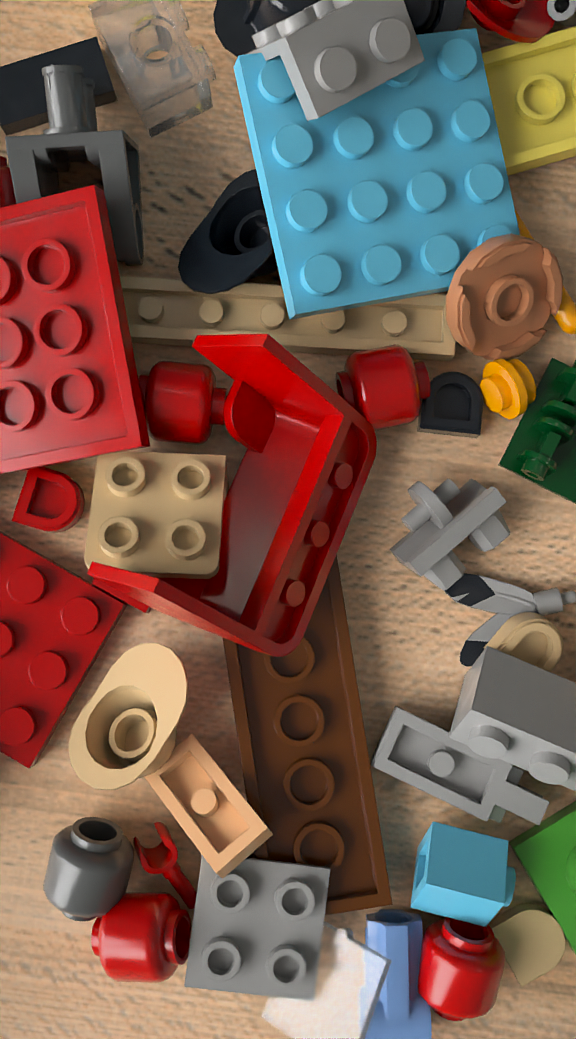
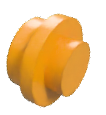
[480,359,536,419]

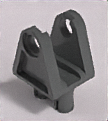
[5,64,144,266]

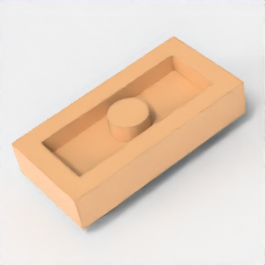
[144,734,273,879]

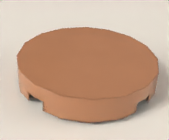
[446,233,563,361]

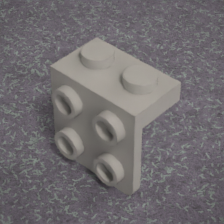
[244,0,425,121]

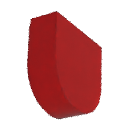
[12,467,85,533]

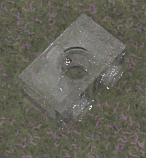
[88,0,216,138]

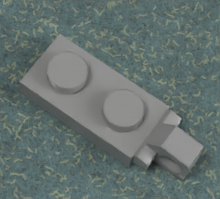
[370,705,550,825]

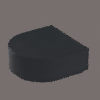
[417,372,483,438]

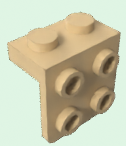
[84,451,229,579]

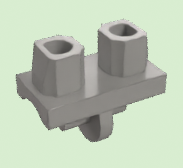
[390,479,510,590]

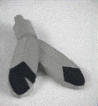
[444,573,576,667]

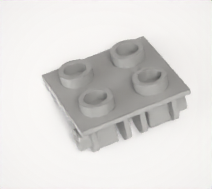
[184,855,330,1001]

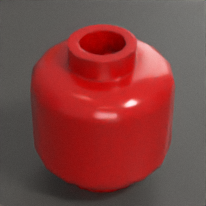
[336,344,431,431]
[138,361,228,445]
[91,892,192,983]
[417,917,505,1021]

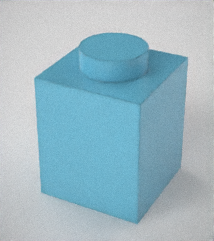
[410,821,516,927]

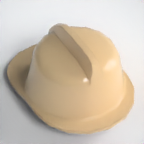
[68,643,189,790]

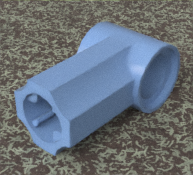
[361,909,432,1039]

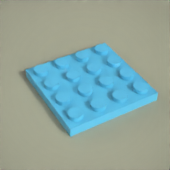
[233,28,520,320]

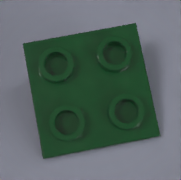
[498,358,576,504]

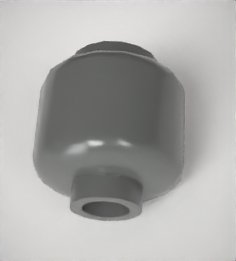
[43,817,134,921]

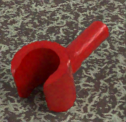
[133,822,197,909]

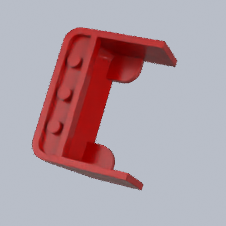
[87,334,377,657]

